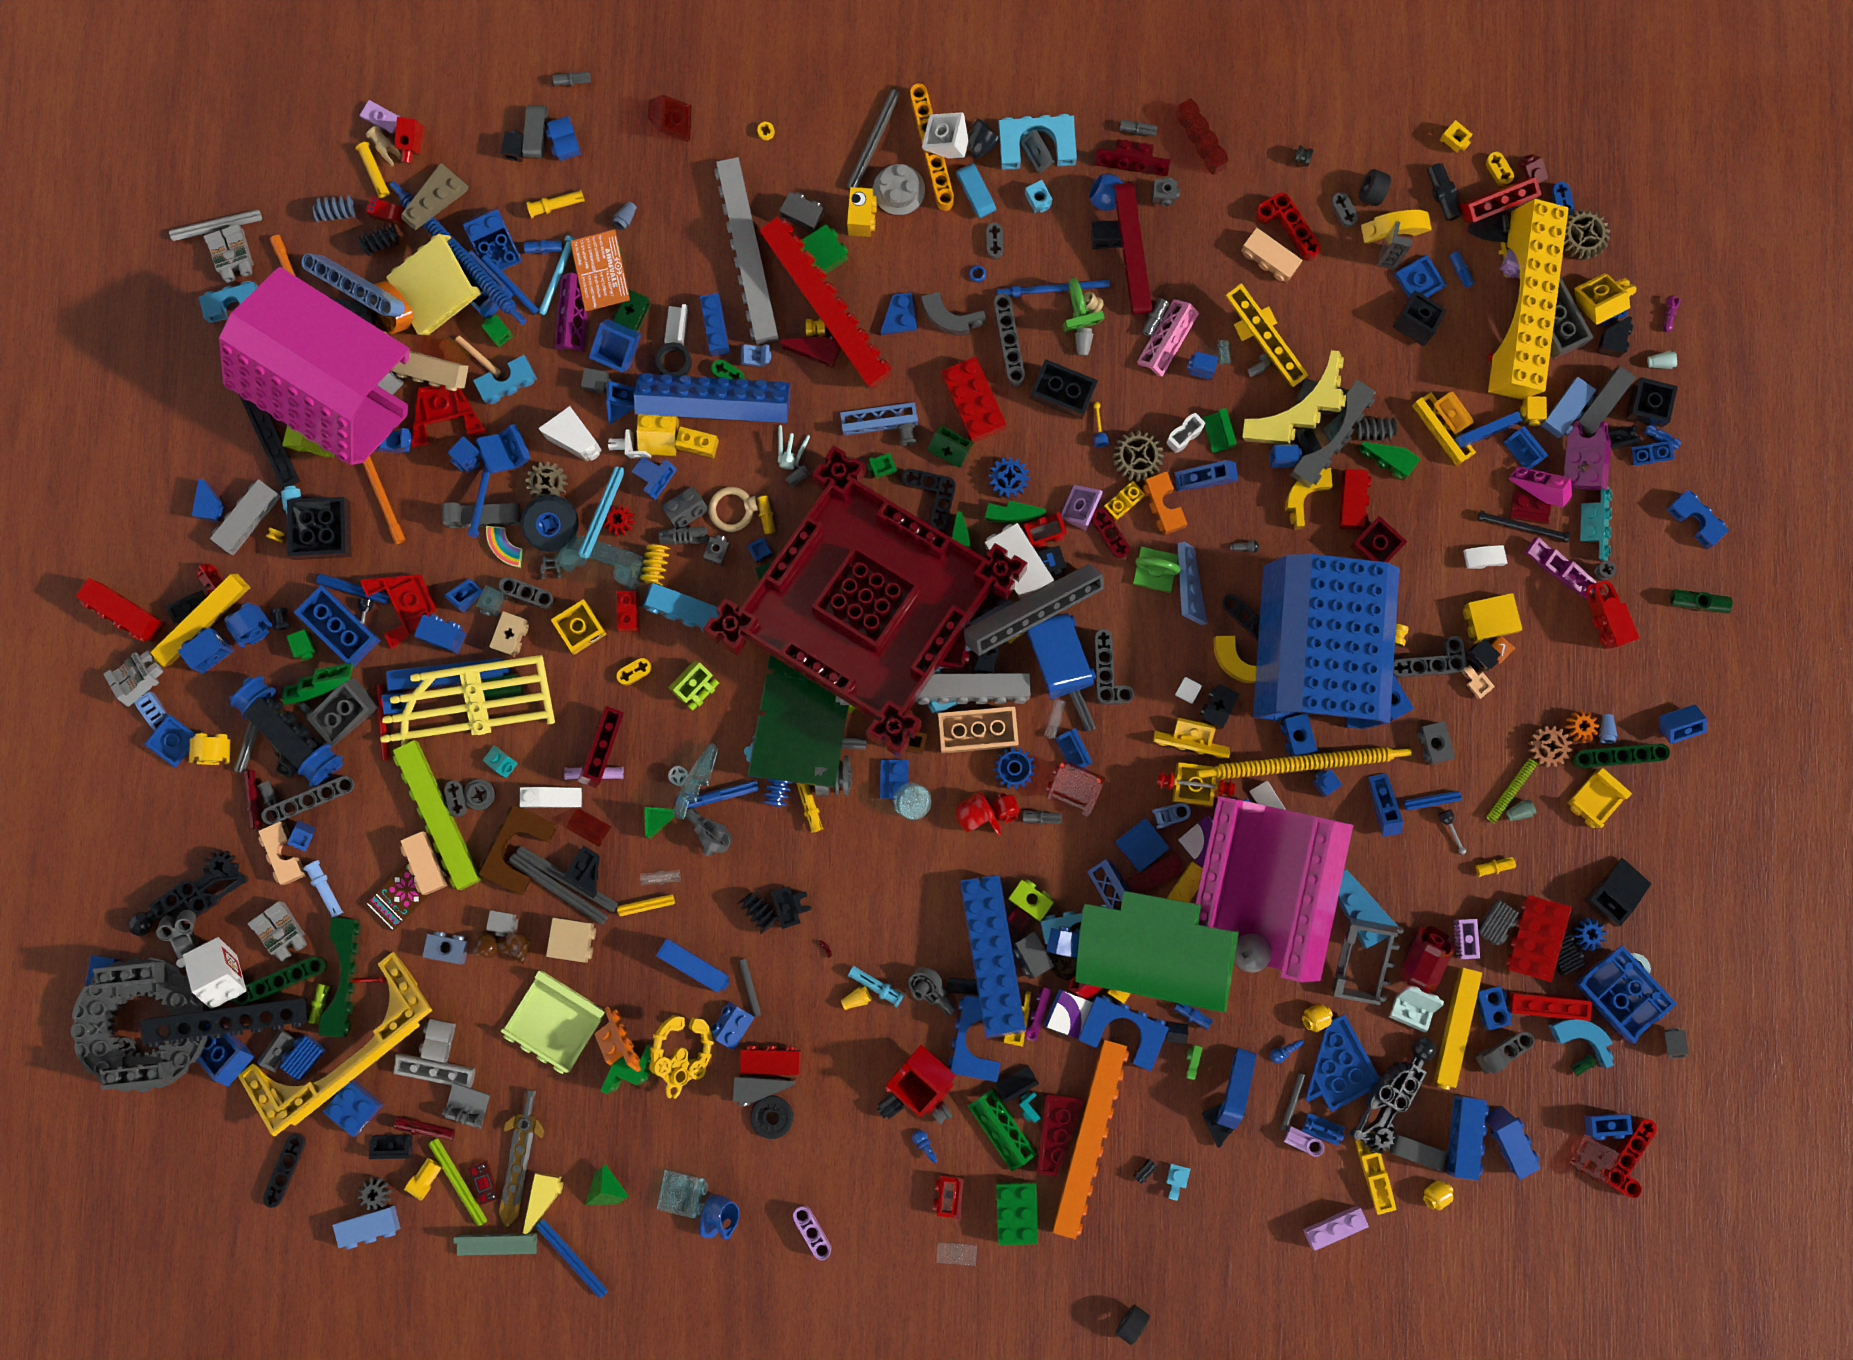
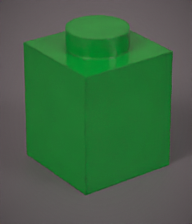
[481,314,513,348]
[287,629,317,661]

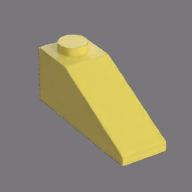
[523,1172,563,1234]

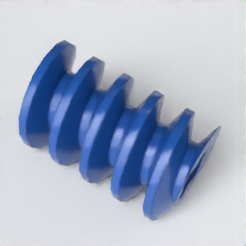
[762,779,793,807]

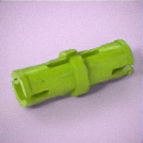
[308,983,330,1025]

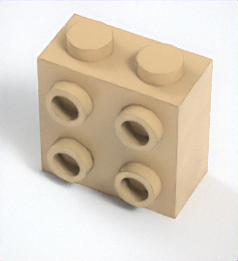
[546,918,596,963]

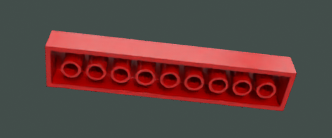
[759,217,892,388]

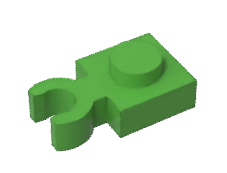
[1186,1045,1202,1080]

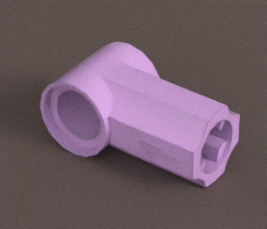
[1284,1126,1324,1157]

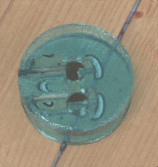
[893,782,931,820]

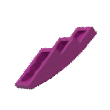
[1524,537,1596,599]

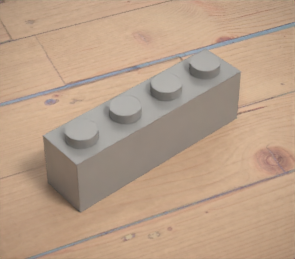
[210,479,281,556]

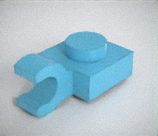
[1166,1164,1190,1201]

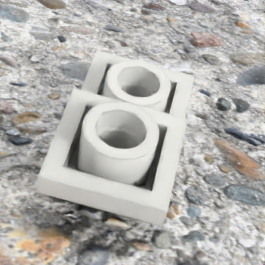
[1463,545,1507,569]

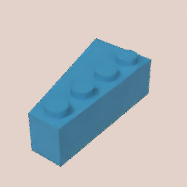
[641,583,718,632]
[1337,870,1398,948]

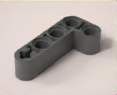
[1578,365,1636,437]
[442,503,520,528]
[1094,629,1134,705]
[1393,636,1466,679]

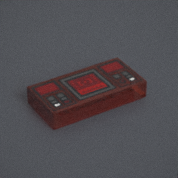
[468,1161,500,1206]

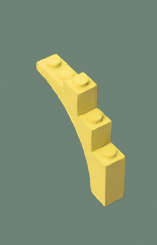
[1242,350,1346,445]

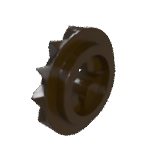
[1051,954,1077,980]

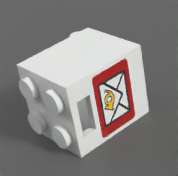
[176,937,246,1009]

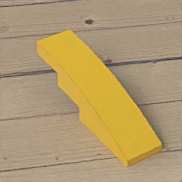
[1355,1131,1397,1215]

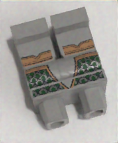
[204,224,254,283]
[103,650,164,707]
[248,901,307,961]

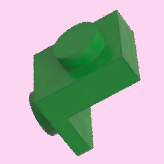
[867,453,897,479]

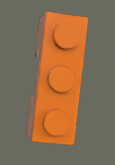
[1143,472,1188,535]

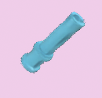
[848,966,905,1008]

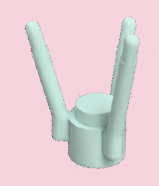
[777,425,810,470]

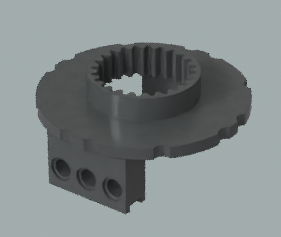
[71,957,209,1092]

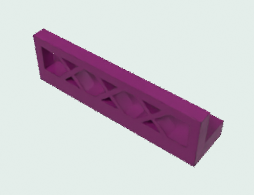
[554,273,587,352]

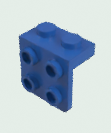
[475,424,531,474]

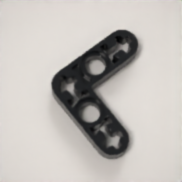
[902,469,956,531]

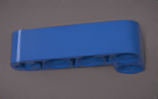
[1216,1047,1257,1130]

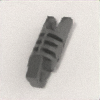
[659,526,709,545]

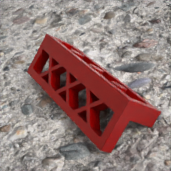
[1508,991,1592,1021]

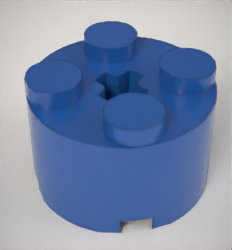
[225,602,272,647]

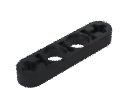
[263,1133,306,1208]

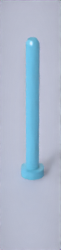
[539,235,576,315]

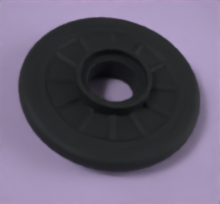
[750,1096,793,1139]

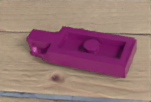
[1025,987,1052,1041]

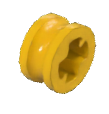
[757,122,775,140]
[265,528,285,543]

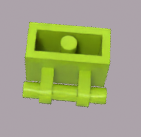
[668,660,719,711]

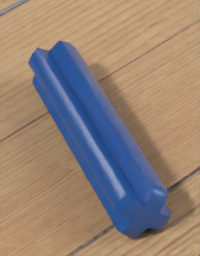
[1404,791,1461,810]

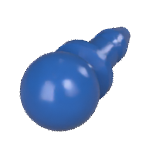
[1270,1040,1303,1063]
[912,1130,937,1163]

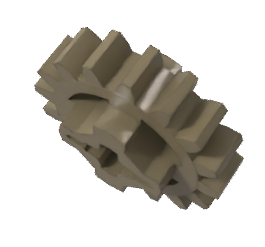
[525,461,568,497]

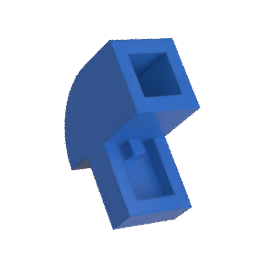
[375,428,411,453]

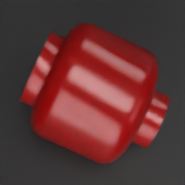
[992,793,1020,823]

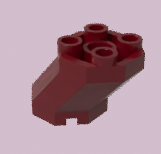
[1399,926,1456,994]

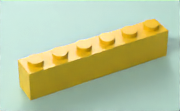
[1224,283,1309,387]

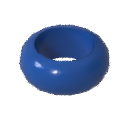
[969,265,986,283]

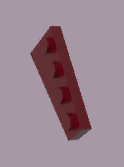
[1037,1094,1085,1176]

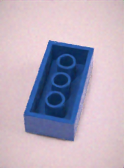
[294,585,381,668]
[1446,1095,1489,1181]

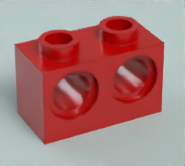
[616,591,639,632]

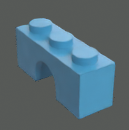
[199,281,258,323]
[473,355,537,404]

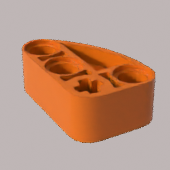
[374,281,413,335]

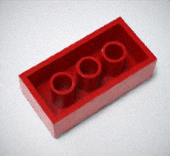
[941,356,1006,443]
[76,577,165,642]

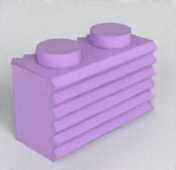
[1453,919,1480,959]

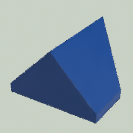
[606,381,636,425]

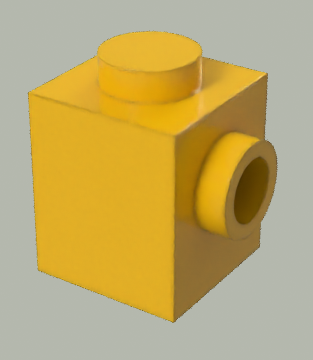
[1520,396,1547,426]

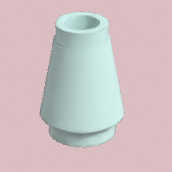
[1647,351,1677,369]

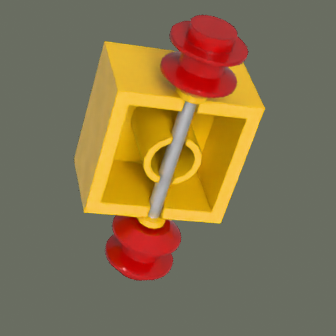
[1156,762,1235,807]

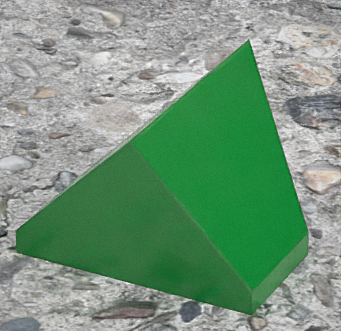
[645,807,679,839]
[585,1164,629,1205]

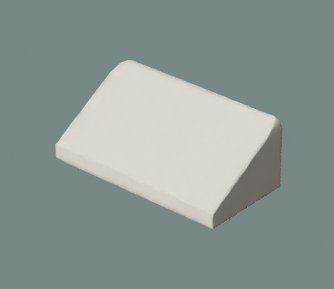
[1249,781,1286,810]

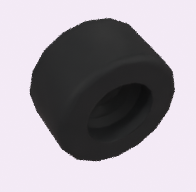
[1359,169,1391,206]
[1115,1304,1150,1345]

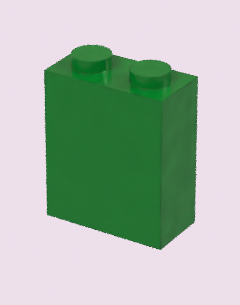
[802,224,848,274]

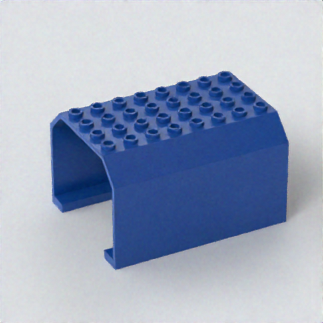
[1253,554,1399,730]

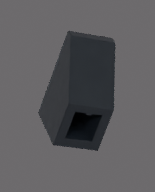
[1597,316,1633,358]

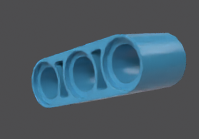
[956,163,996,219]

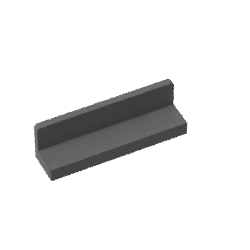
[1377,221,1412,270]

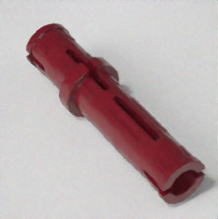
[243,770,262,829]
[394,1116,455,1141]

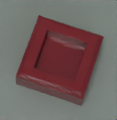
[1007,905,1032,933]

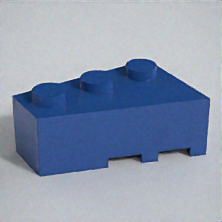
[1484,1106,1541,1180]

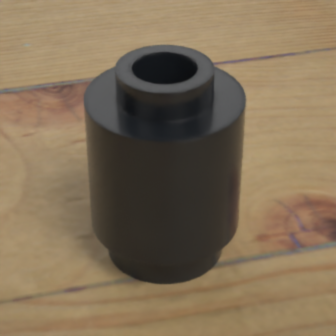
[877,1093,905,1119]

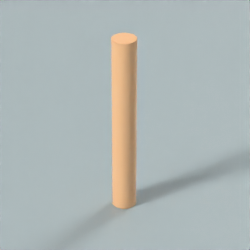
[455,336,502,377]

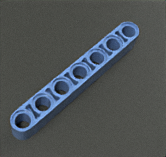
[302,253,405,317]

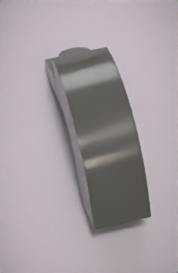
[921,292,986,336]

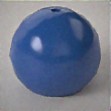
[1089,173,1123,211]

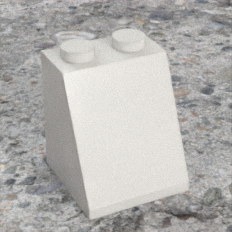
[539,406,602,461]

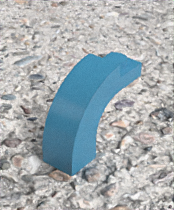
[1548,1019,1614,1068]

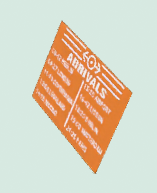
[570,230,630,311]

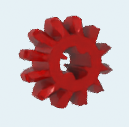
[603,504,635,537]

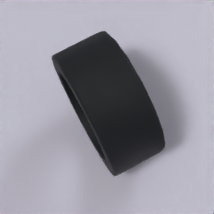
[655,342,692,376]

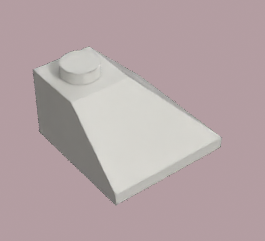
[922,112,968,158]

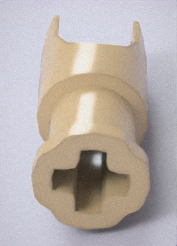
[366,125,401,167]

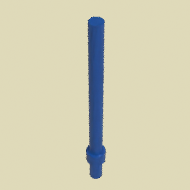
[997,280,1110,297]

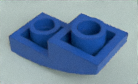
[1632,440,1675,466]

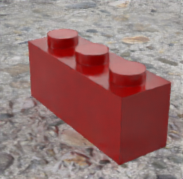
[1339,469,1371,530]
[740,1046,801,1075]

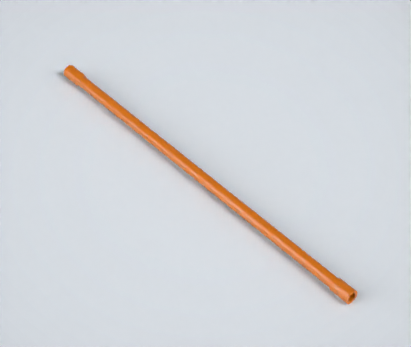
[269,235,405,544]

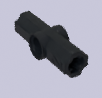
[1427,163,1463,221]

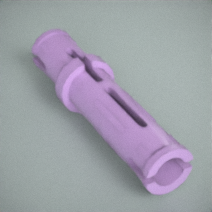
[564,766,624,780]

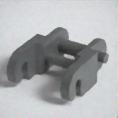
[540,555,561,580]

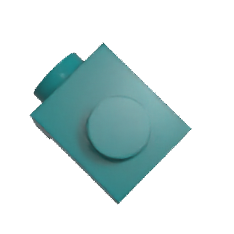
[482,745,518,778]
[1018,1091,1040,1123]

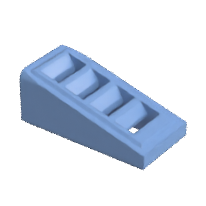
[134,692,168,731]

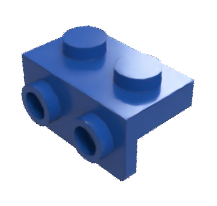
[711,1001,755,1051]

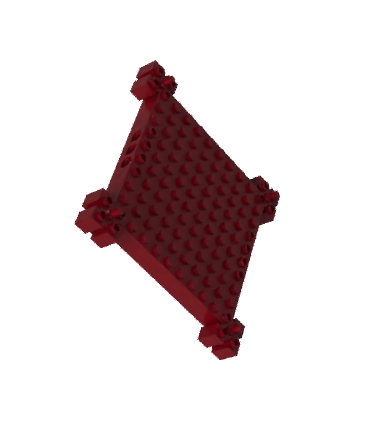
[703,445,1028,758]

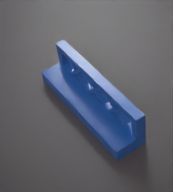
[1087,859,1130,909]

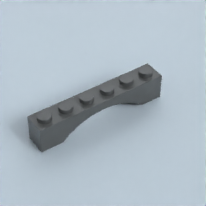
[1290,379,1376,488]

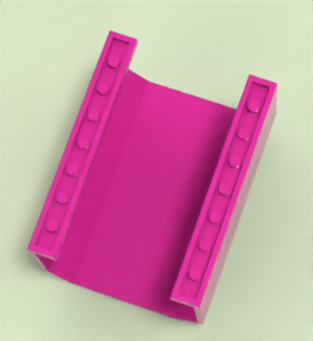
[219,266,410,465]
[1196,796,1353,982]

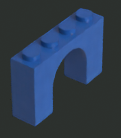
[1077,994,1169,1071]
[947,995,1001,1082]

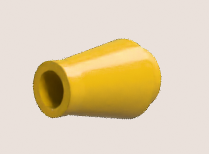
[841,986,871,1010]

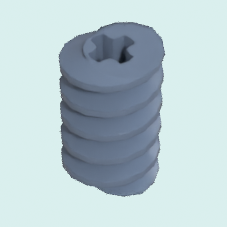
[313,195,356,222]

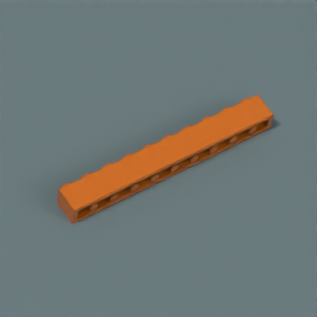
[1052,1039,1129,1240]

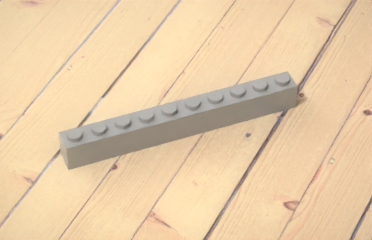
[714,157,779,345]
[836,674,1031,705]

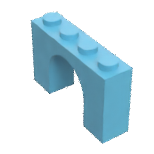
[998,114,1077,170]

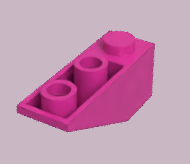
[1509,466,1572,507]

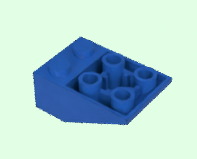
[463,207,522,271]

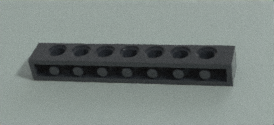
[140,997,308,1047]

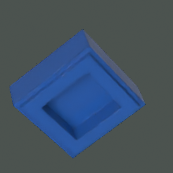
[747,537,773,563]

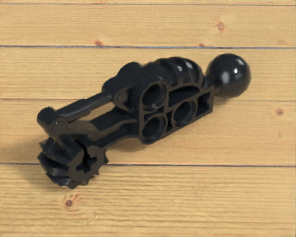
[127,850,249,936]
[1350,1037,1437,1154]

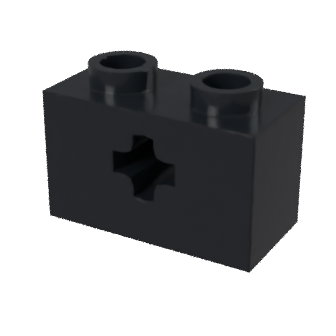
[1199,684,1240,730]

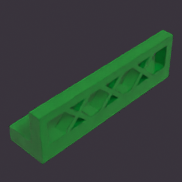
[967,1089,1036,1172]

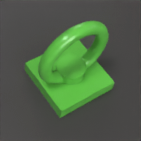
[1062,277,1104,333]
[1133,547,1181,593]

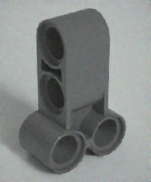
[156,910,201,969]
[1474,1032,1534,1074]

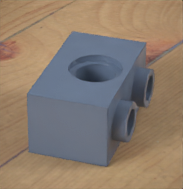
[423,931,469,964]

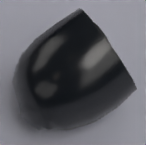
[966,118,999,159]

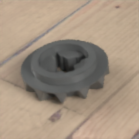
[464,779,495,810]

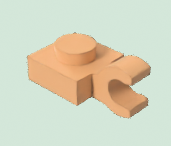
[1461,665,1495,699]

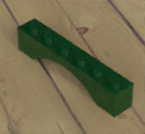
[318,918,361,1037]

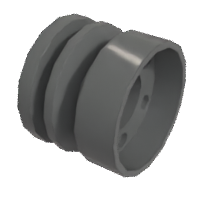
[815,756,852,797]

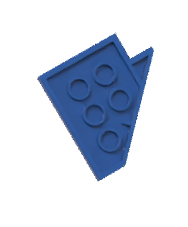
[1305,1014,1379,1112]

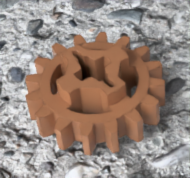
[1528,726,1572,768]

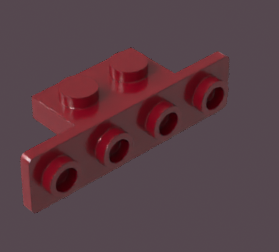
[1094,139,1171,176]

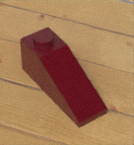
[780,336,841,368]

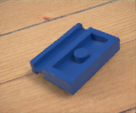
[880,760,909,799]

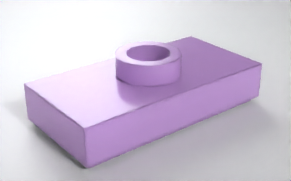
[360,100,400,135]

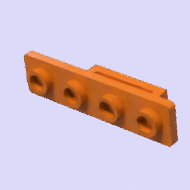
[594,1006,641,1072]

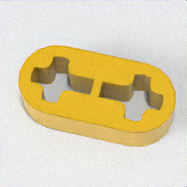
[1486,152,1514,187]
[617,658,652,686]

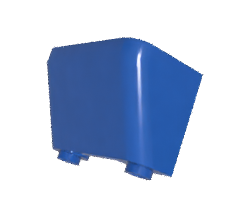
[1025,613,1096,700]

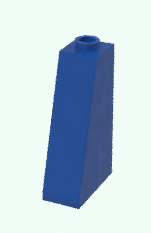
[656,939,730,993]

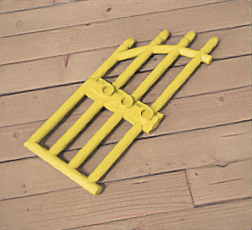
[380,655,555,746]

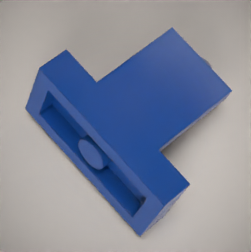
[632,456,677,500]

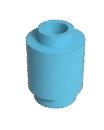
[281,486,302,514]

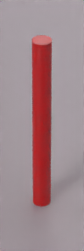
[375,684,389,761]

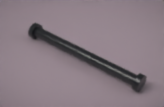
[1477,510,1570,543]

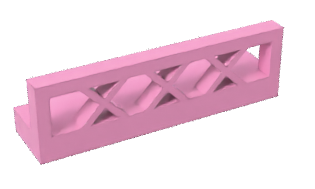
[1137,299,1199,376]

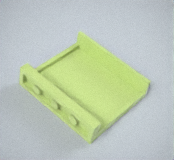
[501,971,606,1074]

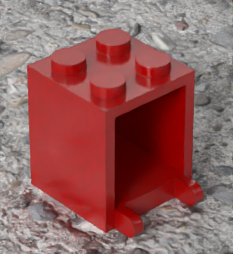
[884,1045,956,1118]

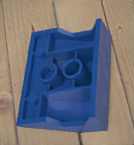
[1574,945,1677,1044]

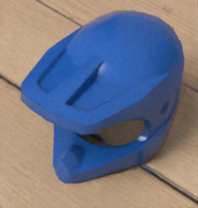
[699,1194,739,1240]

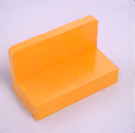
[1433,392,1475,435]

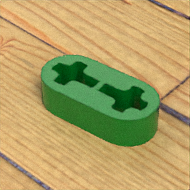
[712,360,745,379]

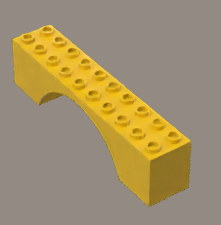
[1488,199,1569,400]

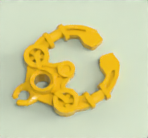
[650,1015,714,1099]

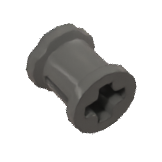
[898,423,917,446]
[1594,561,1617,581]

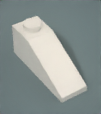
[520,787,582,808]

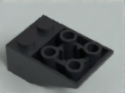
[1584,857,1652,927]

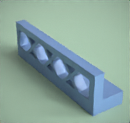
[840,402,918,436]

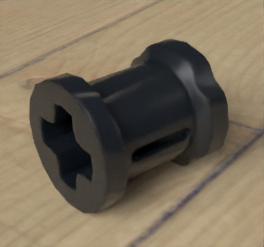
[270,608,291,631]

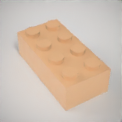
[938,707,1019,754]

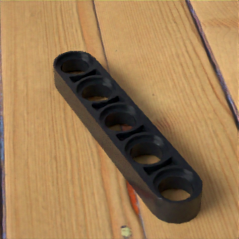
[1222,594,1260,641]

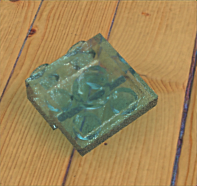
[657,1170,708,1218]

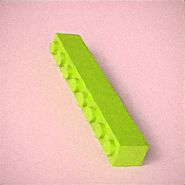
[393,740,482,890]

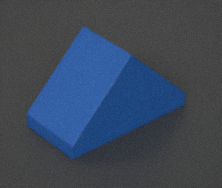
[445,579,483,613]

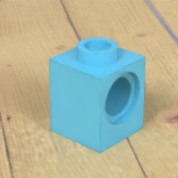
[1025,180,1052,213]

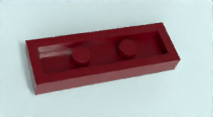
[1125,853,1186,894]

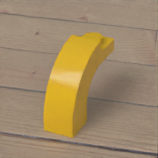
[1361,210,1432,244]
[1285,468,1332,530]
[1213,636,1256,683]

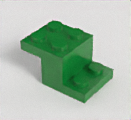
[601,1044,653,1095]

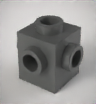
[1152,177,1180,207]

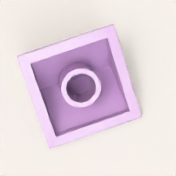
[1061,485,1103,531]

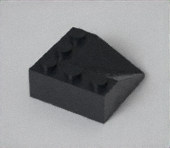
[287,497,351,560]

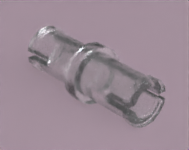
[1044,699,1066,739]
[640,870,681,886]

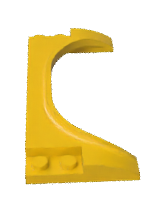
[238,952,432,1136]

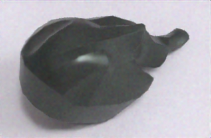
[271,743,299,778]

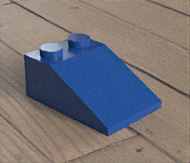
[462,250,514,319]
[197,1022,255,1087]

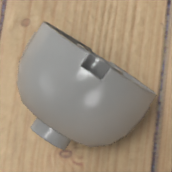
[1234,933,1272,973]

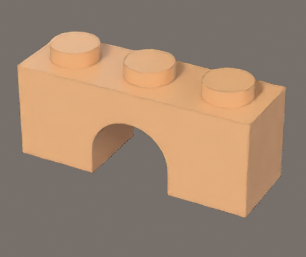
[258,822,307,885]

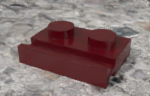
[1509,491,1551,524]

